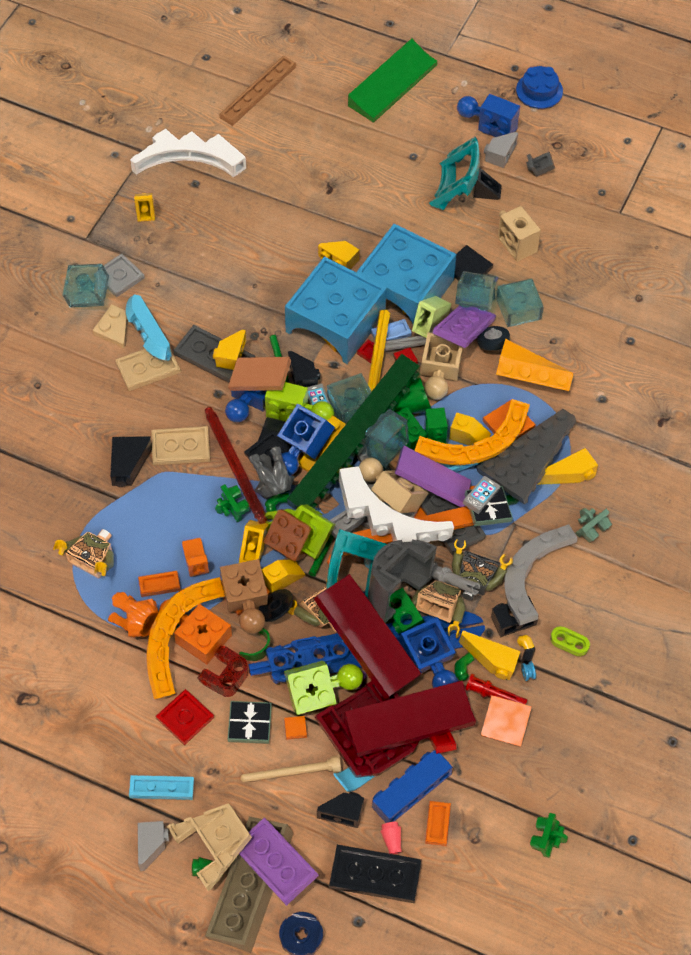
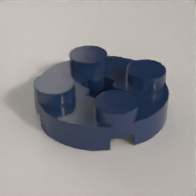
[279,912,323,955]

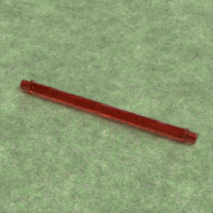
[204,407,267,524]

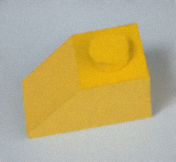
[134,193,155,222]
[213,330,246,370]
[449,412,491,446]
[239,520,269,563]
[261,560,305,593]

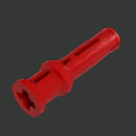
[465,674,528,705]

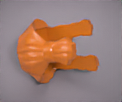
[108,592,159,638]

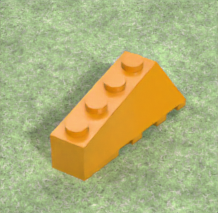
[496,339,574,391]

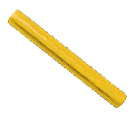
[367,310,390,394]

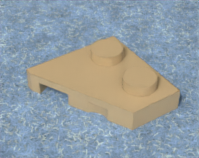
[92,304,127,348]

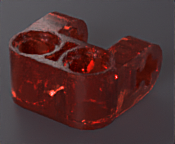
[197,645,248,697]

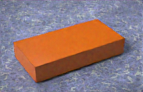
[138,571,180,597]
[425,801,451,846]

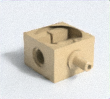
[497,206,541,262]

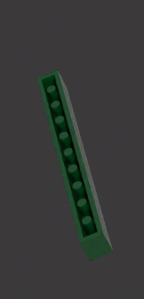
[287,354,421,510]

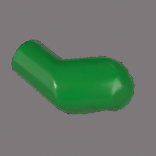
[265,493,289,512]
[454,652,474,681]

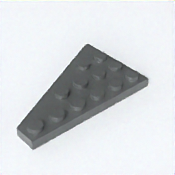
[476,409,576,504]

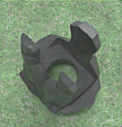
[249,447,295,499]

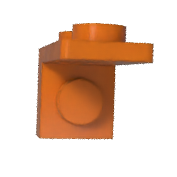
[182,538,209,577]

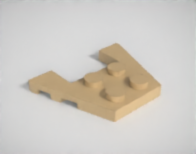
[167,803,252,891]

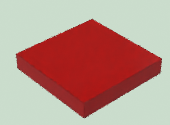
[156,689,214,746]

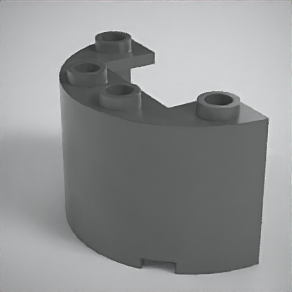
[367,539,437,623]

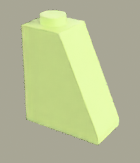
[412,296,452,338]

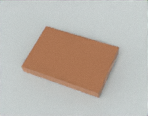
[228,357,291,391]

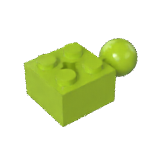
[265,382,334,422]
[284,661,363,715]

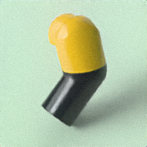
[517,635,536,665]

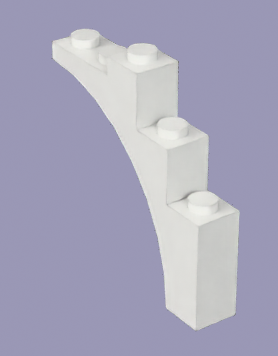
[130,129,246,177]
[339,466,454,542]

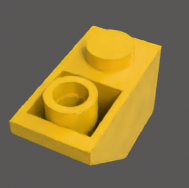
[318,241,360,270]

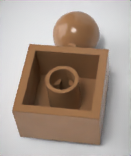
[220,559,268,634]

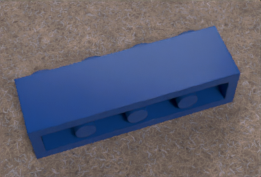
[372,750,453,823]

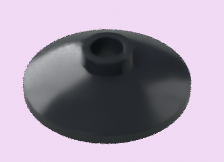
[259,589,294,622]

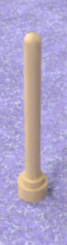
[241,755,341,782]

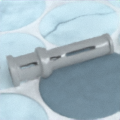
[431,562,480,595]

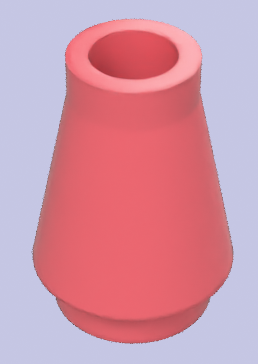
[380,822,402,855]

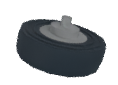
[477,326,510,351]

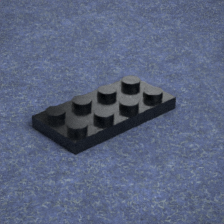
[329,844,422,903]

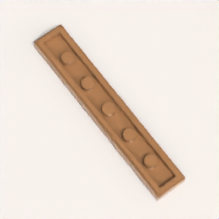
[219,55,296,126]

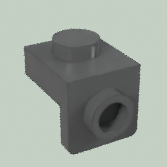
[526,152,555,177]

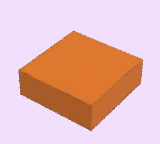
[284,716,307,740]

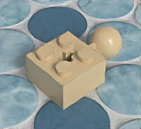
[421,332,463,400]
[359,458,429,513]

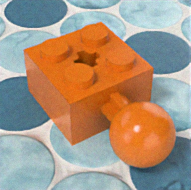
[159,599,232,665]

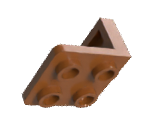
[263,509,311,562]

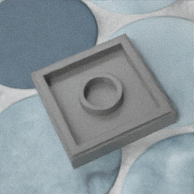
[94,254,145,297]

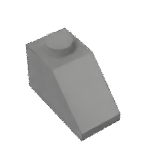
[484,132,518,168]
[138,821,169,871]

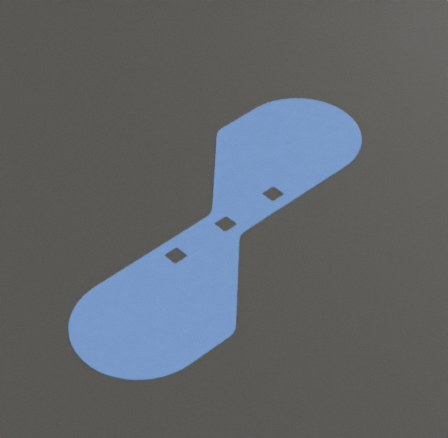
[73,384,571,629]

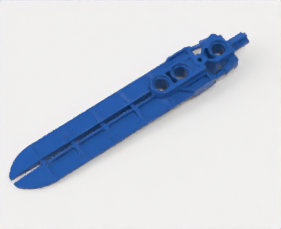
[248,611,485,684]

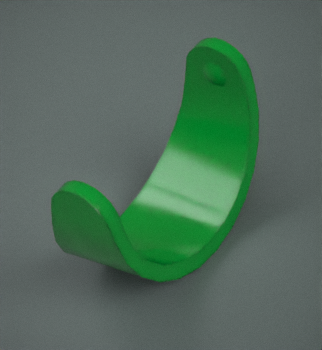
[238,628,271,661]

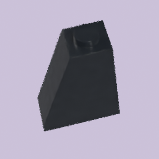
[110,436,152,487]

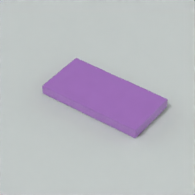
[433,301,496,348]
[395,446,471,507]
[239,817,319,906]

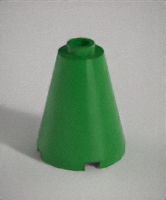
[387,378,431,417]

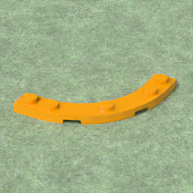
[415,399,530,465]
[147,577,225,699]

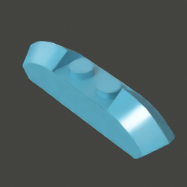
[126,294,172,361]

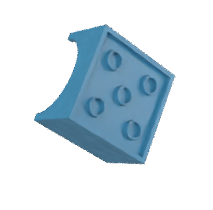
[356,224,456,324]
[285,256,387,364]

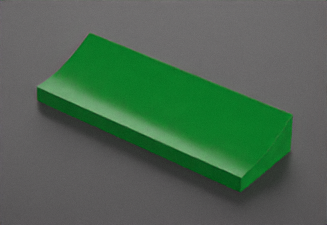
[348,38,437,123]

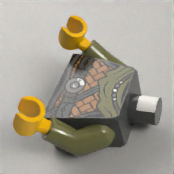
[452,539,513,600]

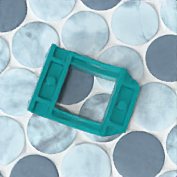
[429,137,480,210]
[326,529,387,597]

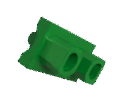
[215,484,250,522]
[530,813,568,858]

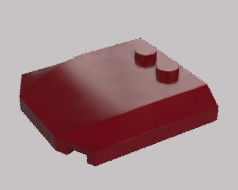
[315,681,420,778]

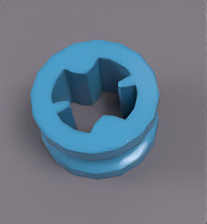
[521,661,536,681]

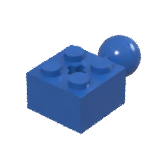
[457,94,520,137]
[225,357,267,423]
[277,403,335,476]
[398,617,458,688]

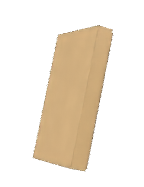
[115,349,181,391]
[151,426,210,466]

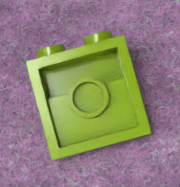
[294,504,336,559]

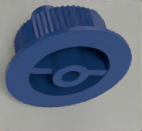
[516,66,563,109]

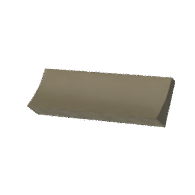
[205,816,293,953]

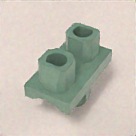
[575,508,612,543]

